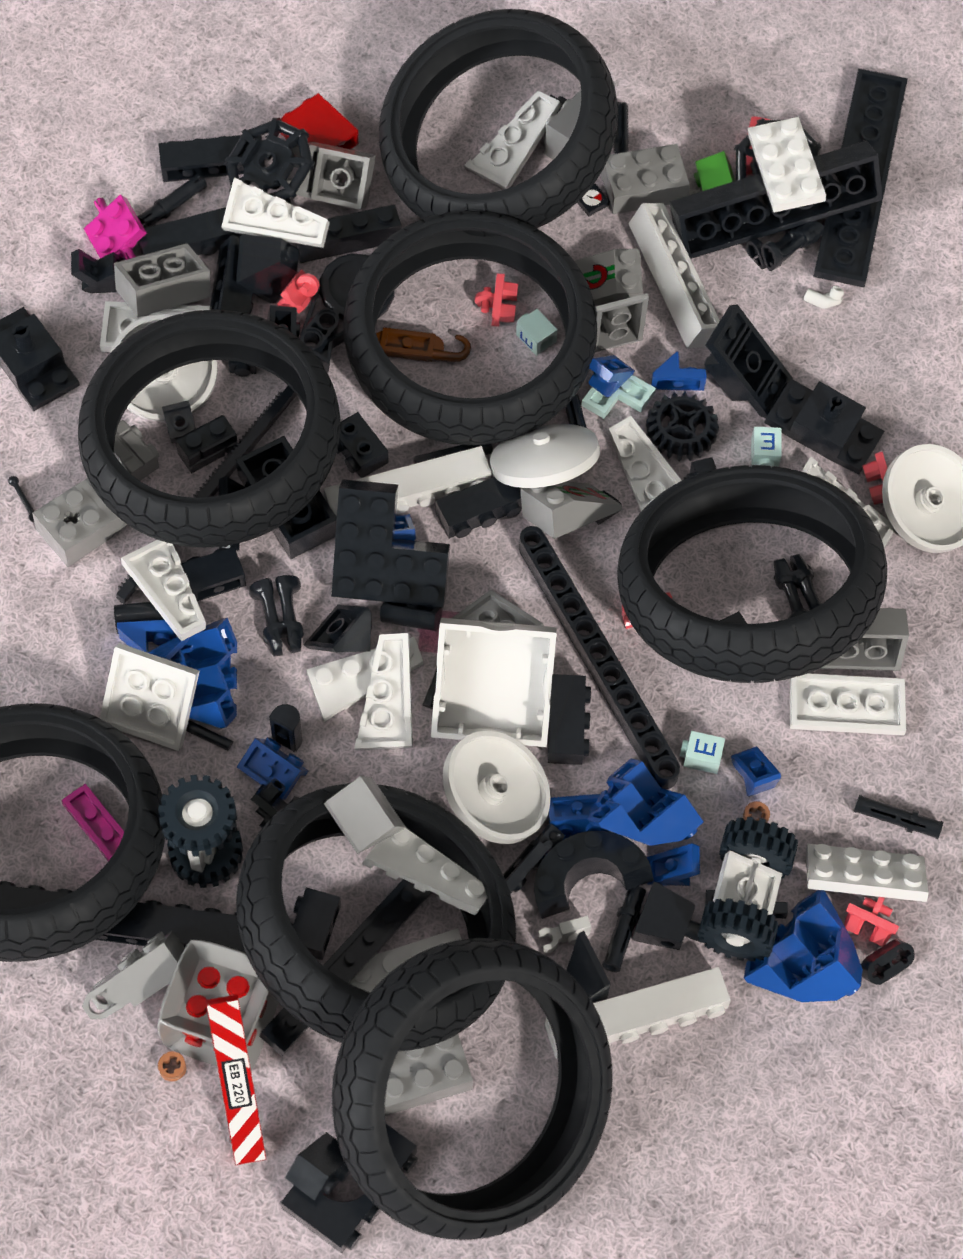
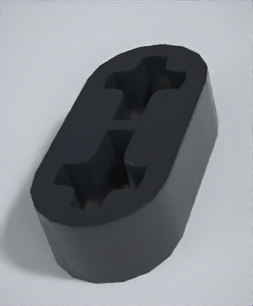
[861,939,915,985]

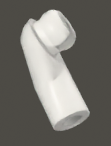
[803,286,844,309]

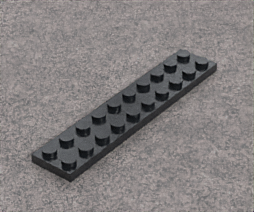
[813,68,908,288]

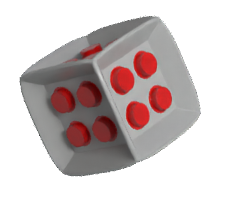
[157,940,278,1070]

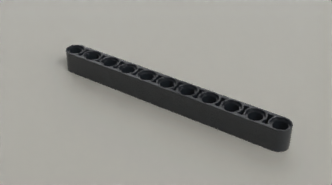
[519,526,680,789]

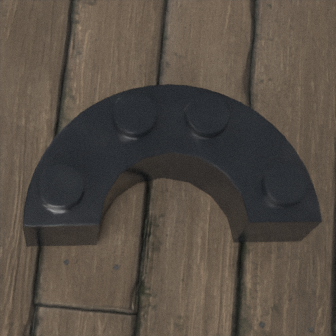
[534,831,654,919]

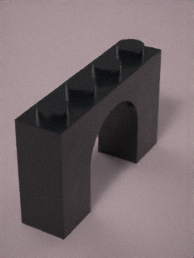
[281,1124,418,1254]

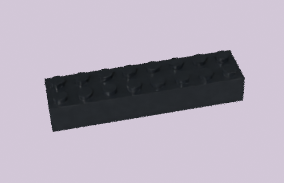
[669,141,883,259]

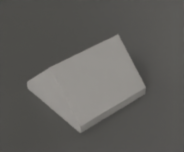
[324,776,405,854]

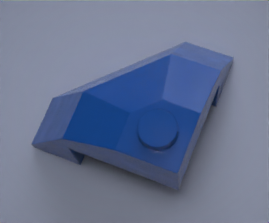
[148,617,237,729]
[587,758,704,846]
[744,890,862,1002]

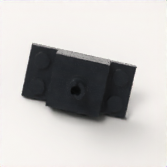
[704,304,793,418]
[0,307,80,412]
[764,379,885,475]

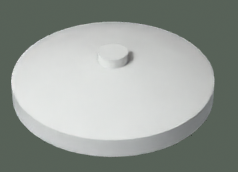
[110,314,217,421]
[490,424,600,488]
[882,444,963,553]
[443,731,550,844]

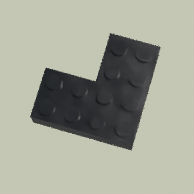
[331,479,450,608]

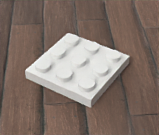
[100,643,200,751]

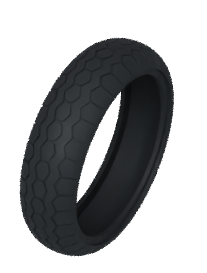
[379,9,618,237]
[343,211,597,445]
[78,310,340,548]
[617,465,887,683]
[0,703,165,962]
[236,783,516,1052]
[332,938,613,1240]

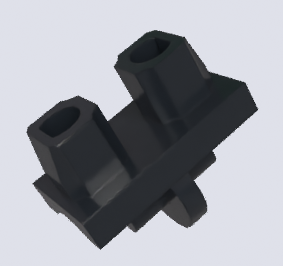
[250,778,299,828]

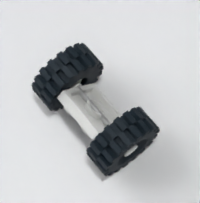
[158,774,243,888]
[698,817,798,961]

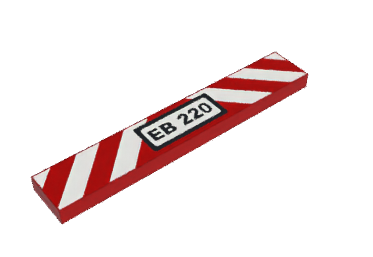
[206,994,266,1165]

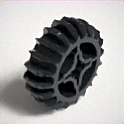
[646,391,719,462]

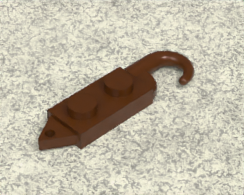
[376,327,471,363]

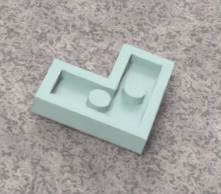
[581,375,656,419]

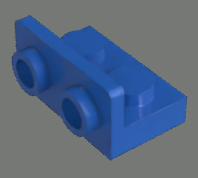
[237,737,309,800]
[548,794,609,840]

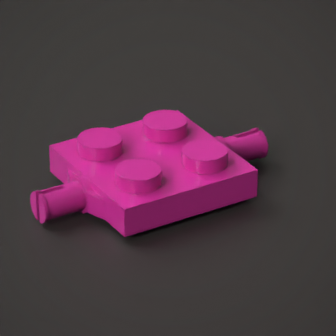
[84,194,146,260]

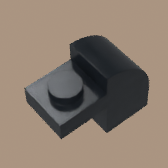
[71,249,125,294]

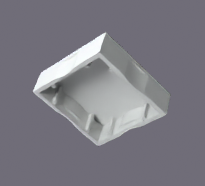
[431,618,556,747]

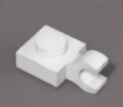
[538,916,591,953]

